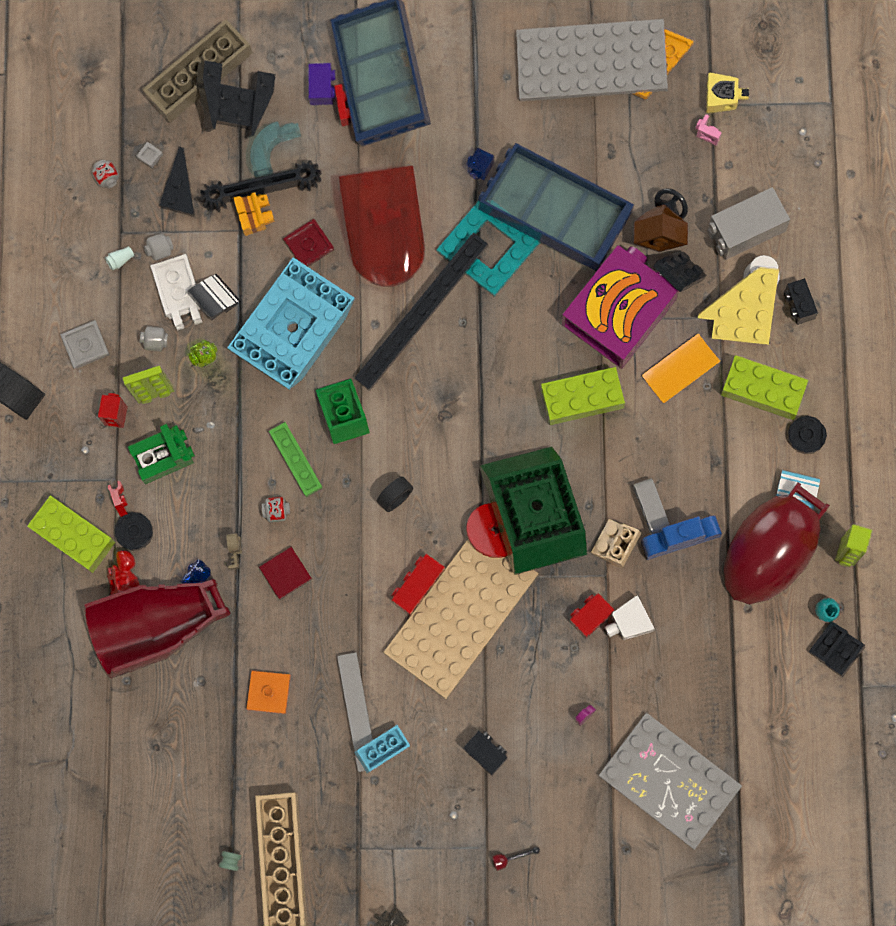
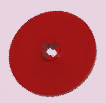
[466,503,508,558]

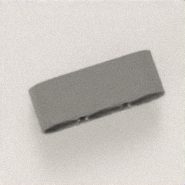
[633,478,670,535]

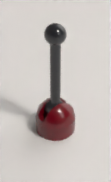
[492,846,540,871]

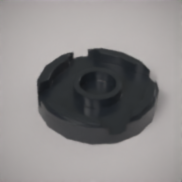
[788,416,827,454]
[115,512,153,551]

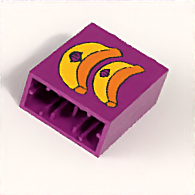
[562,245,679,369]

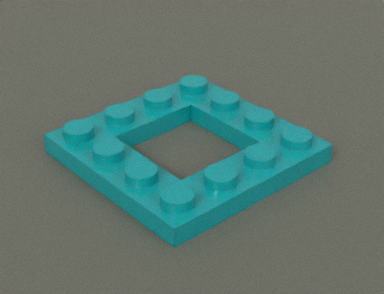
[437,201,541,297]

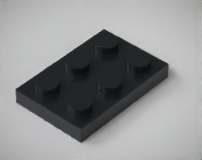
[653,250,707,292]

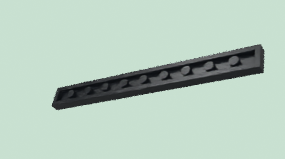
[355,232,489,391]

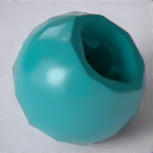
[815,597,840,622]

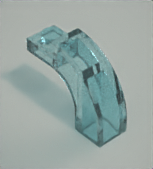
[250,121,301,178]

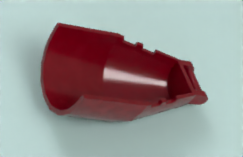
[84,579,231,679]

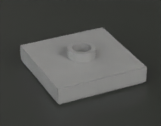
[60,320,110,369]

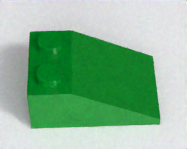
[315,379,370,445]

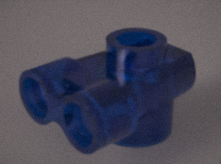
[180,559,211,584]

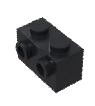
[784,278,818,325]
[463,731,508,776]

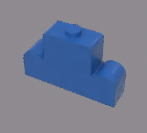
[641,516,722,560]

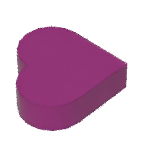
[575,705,596,726]

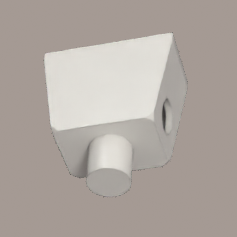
[605,596,654,640]

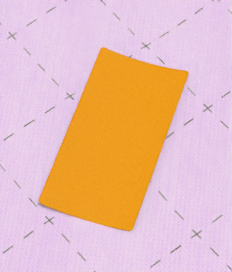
[642,334,720,403]

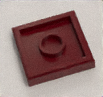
[283,219,335,267]
[259,546,312,600]

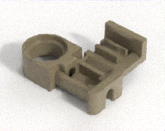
[227,533,242,570]

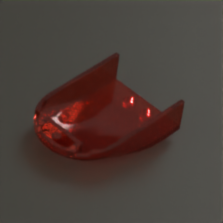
[339,165,425,287]

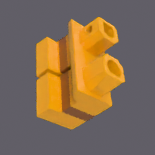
[234,193,275,236]

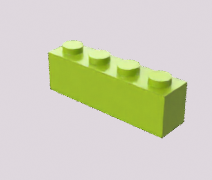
[835,524,872,567]

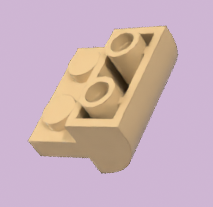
[591,519,641,568]

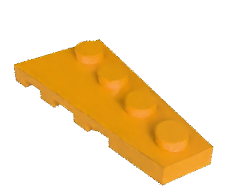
[633,29,694,100]

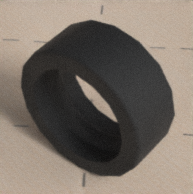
[377,477,413,512]

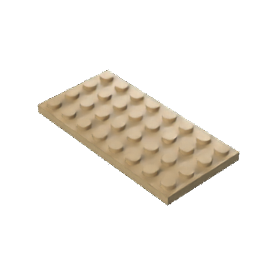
[384,540,539,699]

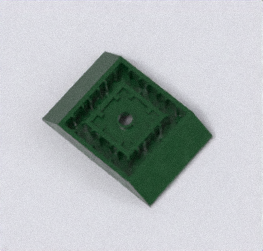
[479,447,587,575]

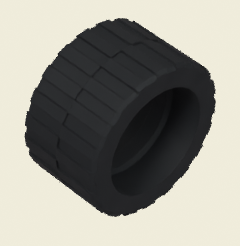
[0,362,45,420]

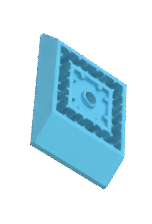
[227,258,355,390]

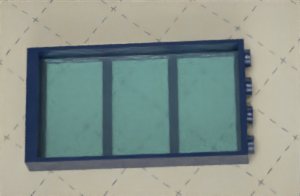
[331,0,431,147]
[478,143,634,271]

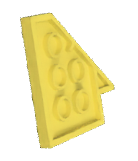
[698,267,779,345]

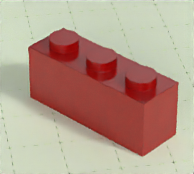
[391,554,445,616]

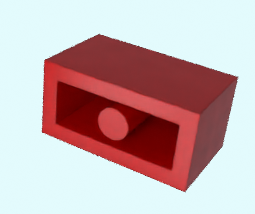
[98,393,128,428]
[570,593,614,639]

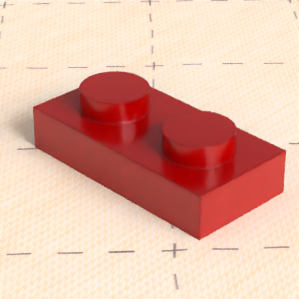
[335,84,351,126]

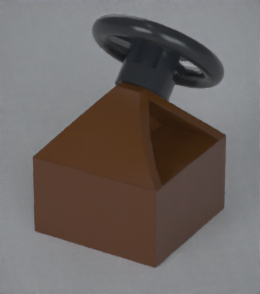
[634,188,688,252]

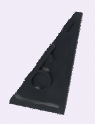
[159,146,195,217]

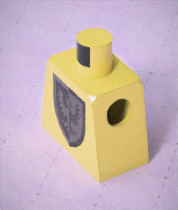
[706,73,749,113]

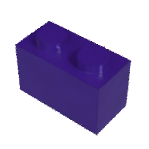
[309,63,336,105]

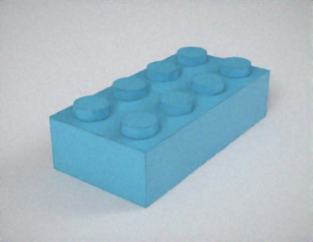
[354,725,410,773]

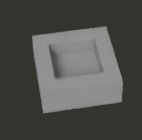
[136,142,163,168]

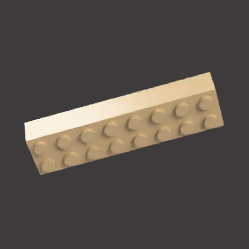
[256,793,307,926]

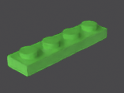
[269,422,323,497]

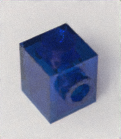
[466,148,494,180]

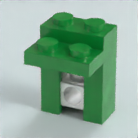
[128,424,195,485]

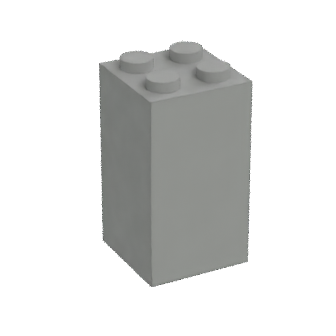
[707,187,790,260]

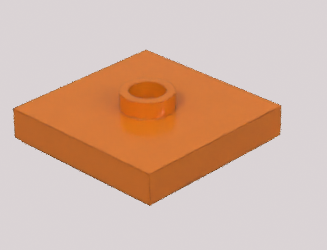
[247,671,291,714]

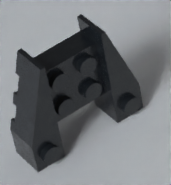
[196,60,276,139]

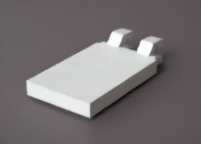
[150,254,202,331]

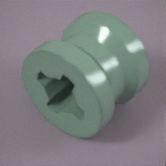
[219,851,242,871]

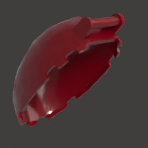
[723,482,830,605]

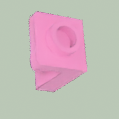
[695,115,722,146]

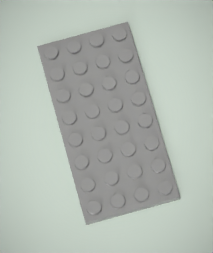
[517,19,668,101]

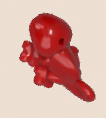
[107,550,139,595]

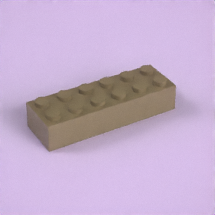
[142,20,253,123]

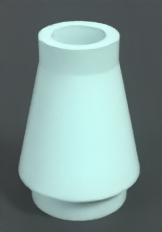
[105,246,134,271]

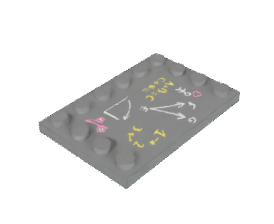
[599,713,742,850]

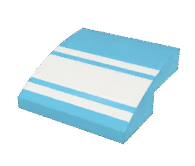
[776,470,820,510]

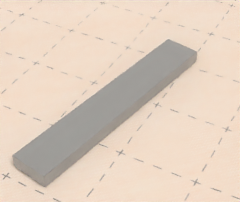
[337,653,378,772]

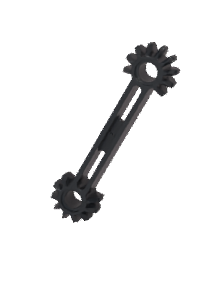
[200,159,322,213]

